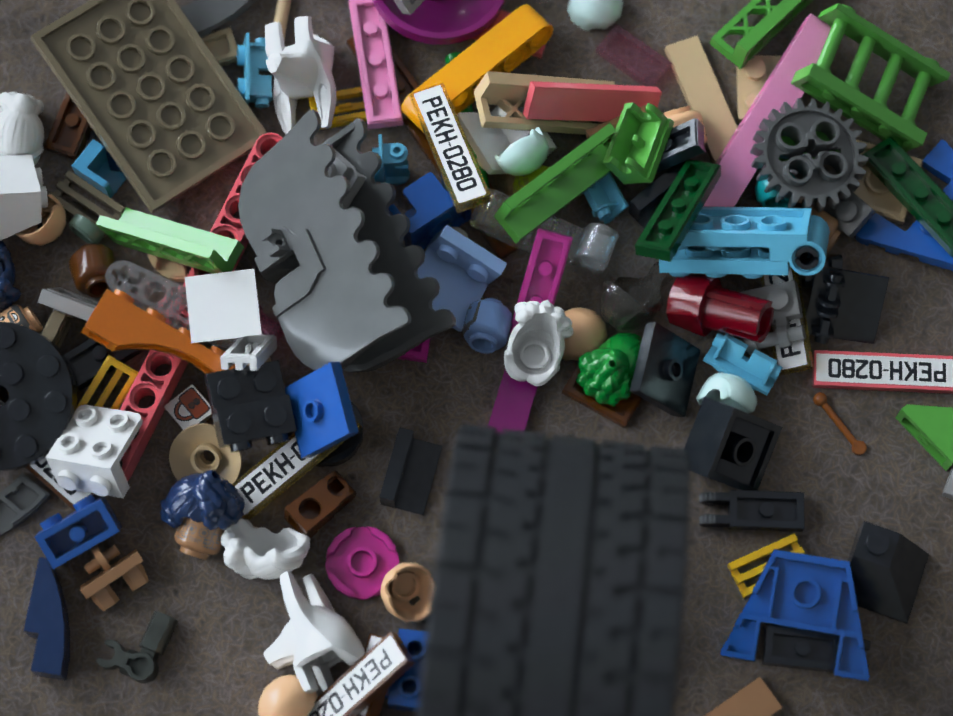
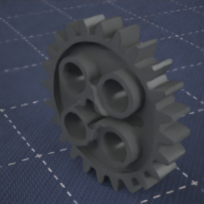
[750,98,868,213]

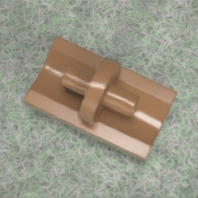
[79,545,149,611]

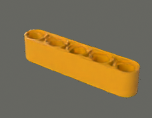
[401,4,554,135]

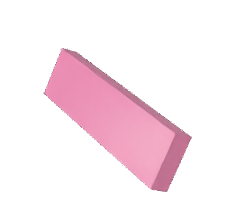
[349,0,403,130]

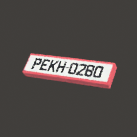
[813,350,953,394]

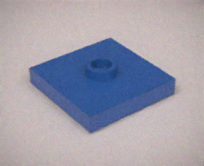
[285,362,359,458]

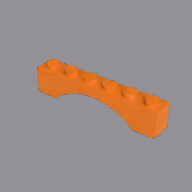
[81,289,285,440]

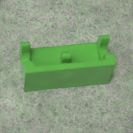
[603,102,674,184]

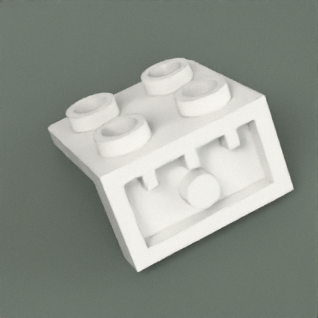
[454,106,557,175]

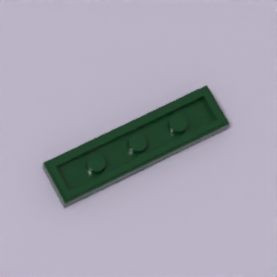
[862,136,953,258]
[635,159,721,262]

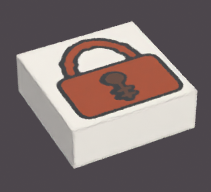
[164,384,212,430]

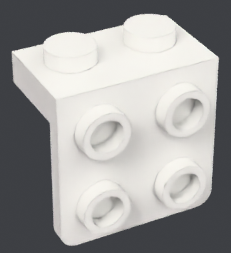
[46,405,143,498]

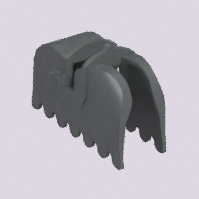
[238,109,456,373]

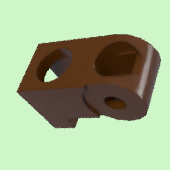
[284,471,357,539]

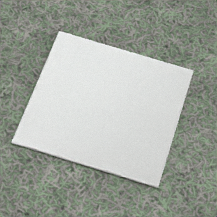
[185,269,262,343]

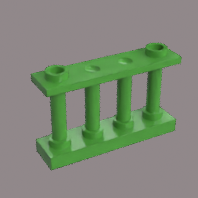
[791,3,951,152]

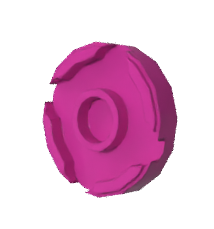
[325,526,400,600]

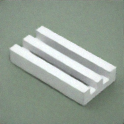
[220,335,277,371]

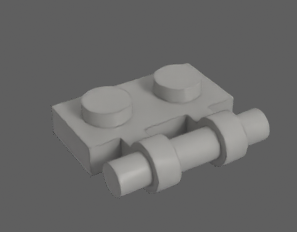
[738,280,806,355]

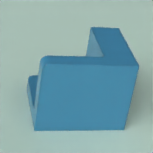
[71,139,127,198]

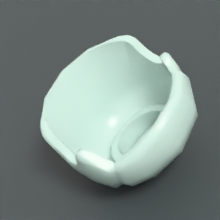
[567,0,624,31]
[495,127,549,176]
[696,372,757,413]

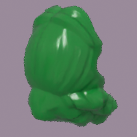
[576,333,642,406]

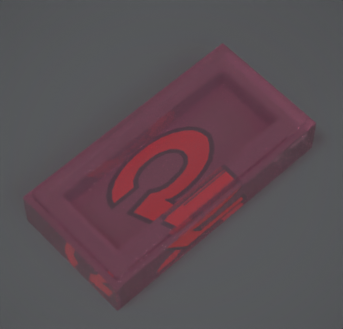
[595,24,672,86]

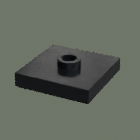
[630,322,700,417]

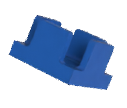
[388,170,471,250]

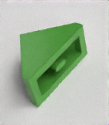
[895,404,953,471]

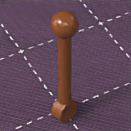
[813,392,867,455]

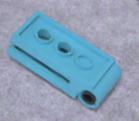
[659,206,830,279]

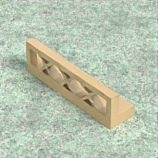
[474,71,615,135]

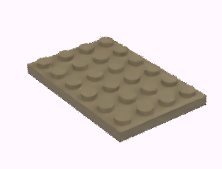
[31,0,267,214]

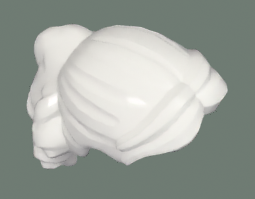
[0,92,45,166]
[504,300,573,386]
[221,518,310,580]

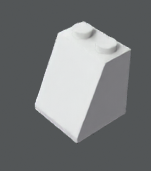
[0,154,48,241]

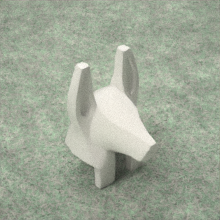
[265,16,336,135]
[264,571,365,693]

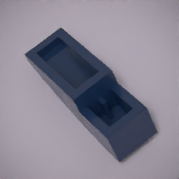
[24,557,70,680]

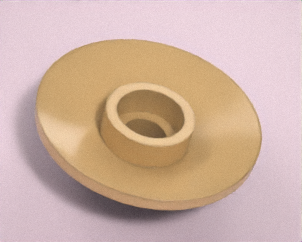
[169,423,242,485]

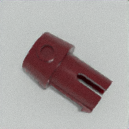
[666,274,774,343]

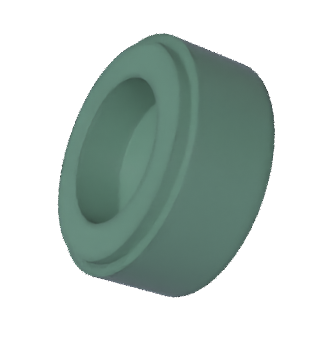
[68,214,105,244]

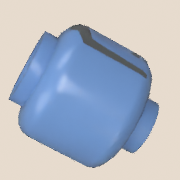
[462,298,513,354]

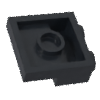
[204,360,297,453]

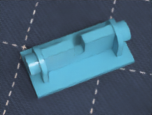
[237,33,273,108]
[372,134,410,185]
[583,173,628,224]
[703,332,783,396]

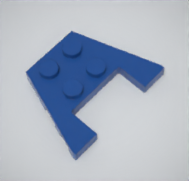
[856,139,953,271]
[720,549,870,682]

